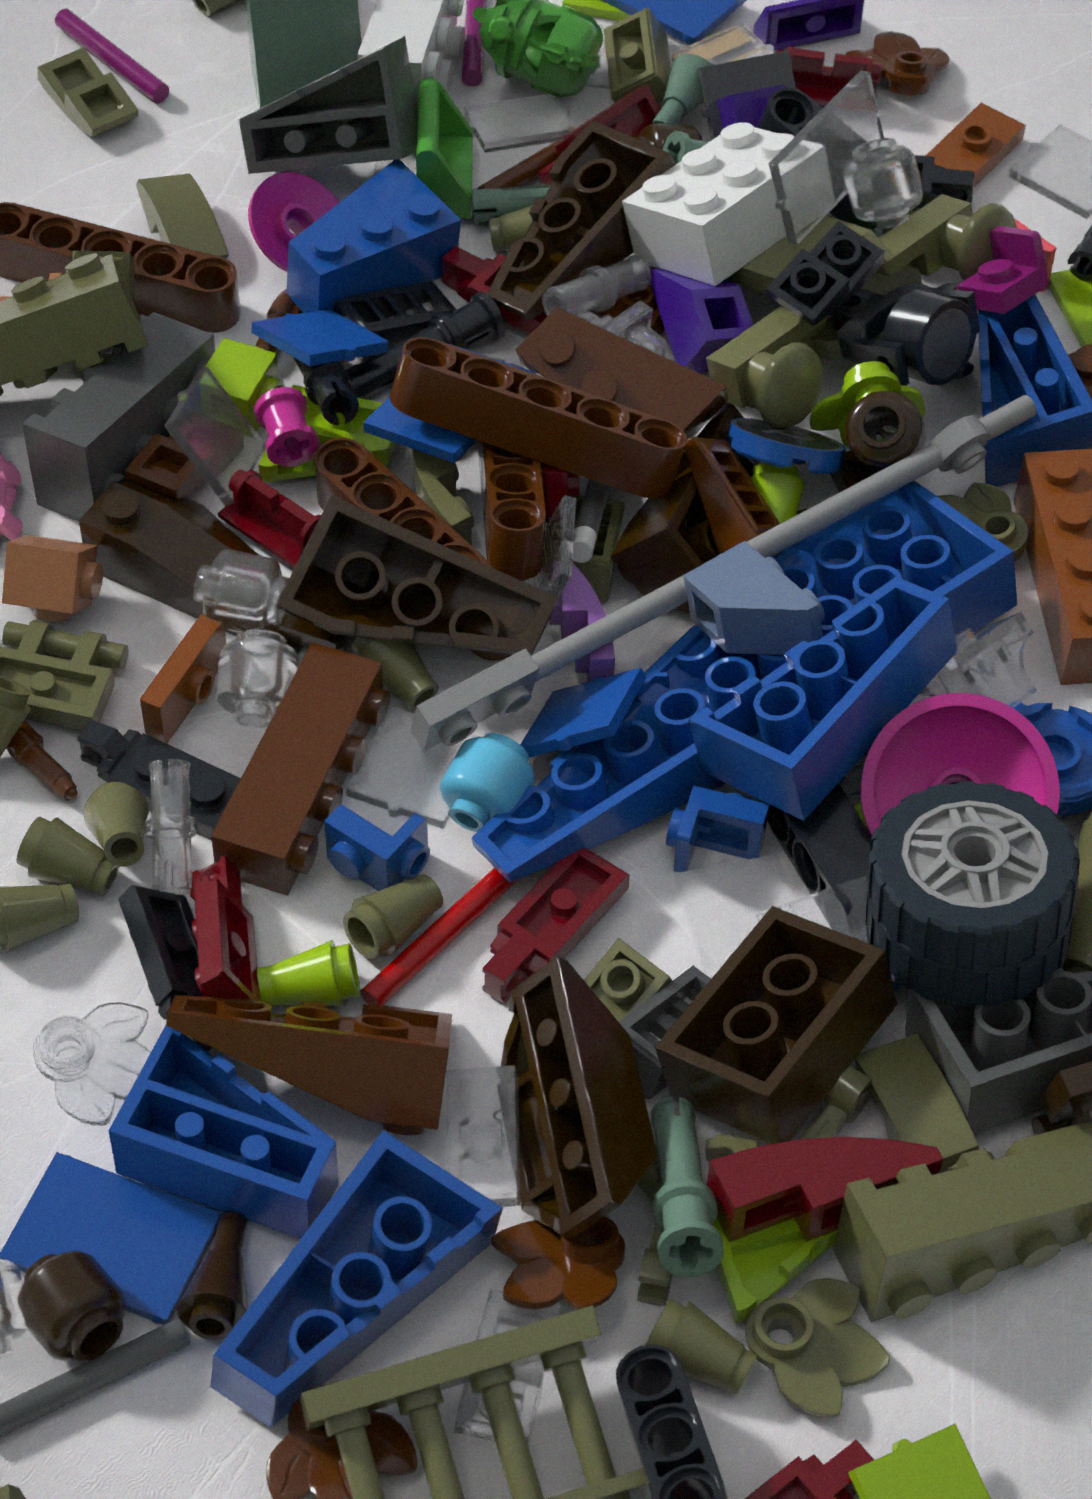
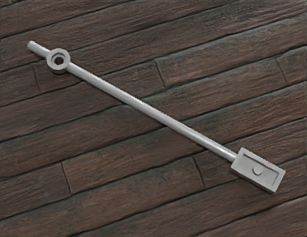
[411,395,1037,751]

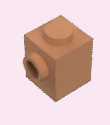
[2,535,103,621]

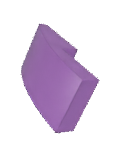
[548,563,615,682]

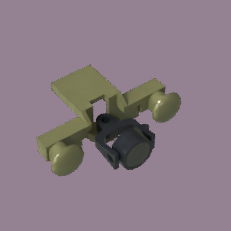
[706,194,1017,428]

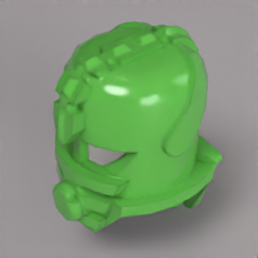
[473,0,603,98]

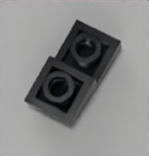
[766,221,885,326]

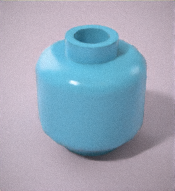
[439,733,535,832]

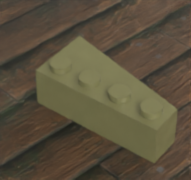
[0,253,148,396]
[833,1121,1092,1323]

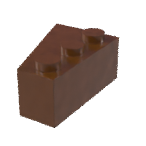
[515,307,728,440]

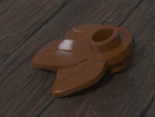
[845,31,950,96]
[491,1216,625,1310]
[266,1385,417,1499]

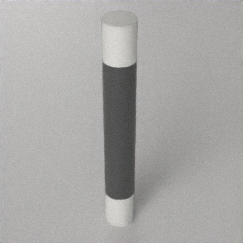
[568,479,611,563]

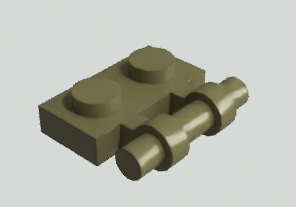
[0,620,129,730]

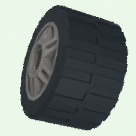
[865,781,1080,1007]

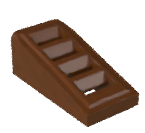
[685,437,780,554]

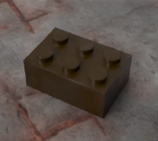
[655,906,898,1144]

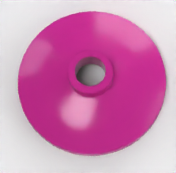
[248,172,339,272]

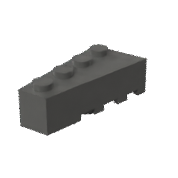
[22,312,215,521]

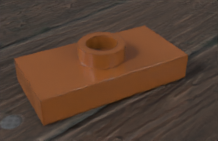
[925,102,1026,187]
[140,612,228,744]

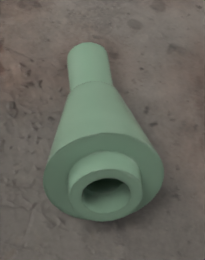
[652,54,712,124]

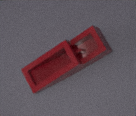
[707,1137,943,1242]

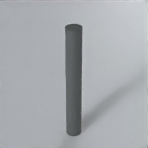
[0,1318,191,1437]

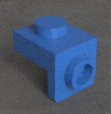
[666,785,769,874]
[324,804,430,891]

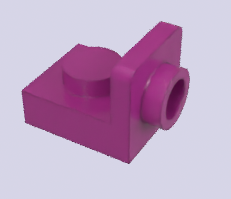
[957,226,1049,314]

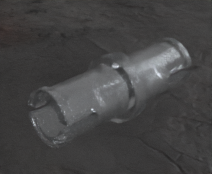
[543,255,651,316]
[145,759,197,895]

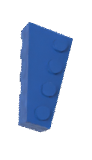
[688,577,957,821]
[210,1130,503,1428]

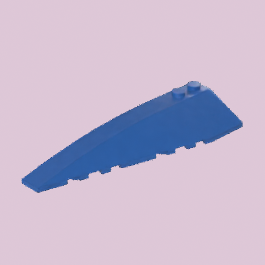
[471,480,1017,882]

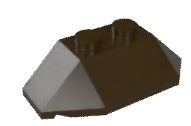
[498,957,658,1238]

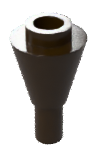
[177,1211,248,1340]

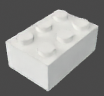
[357,0,465,114]
[622,122,830,286]

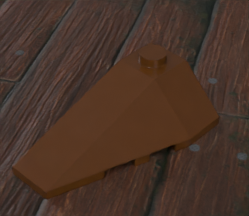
[166,995,452,1135]

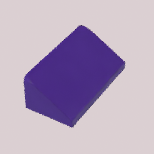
[753,0,864,53]

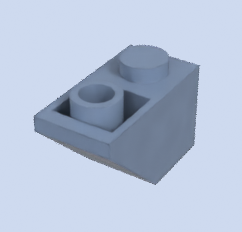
[683,541,825,655]

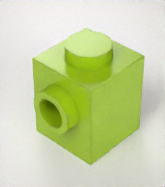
[194,338,284,441]

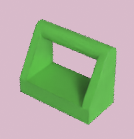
[416,77,473,219]

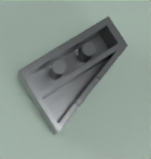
[239,36,418,174]

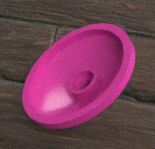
[860,693,1060,836]

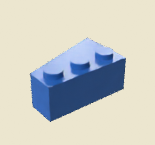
[286,159,461,313]
[977,294,1092,487]
[108,1025,339,1239]

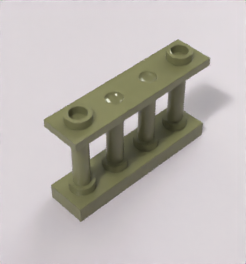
[299,1305,648,1499]

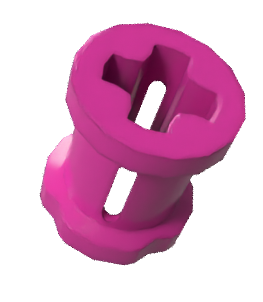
[254,387,319,467]

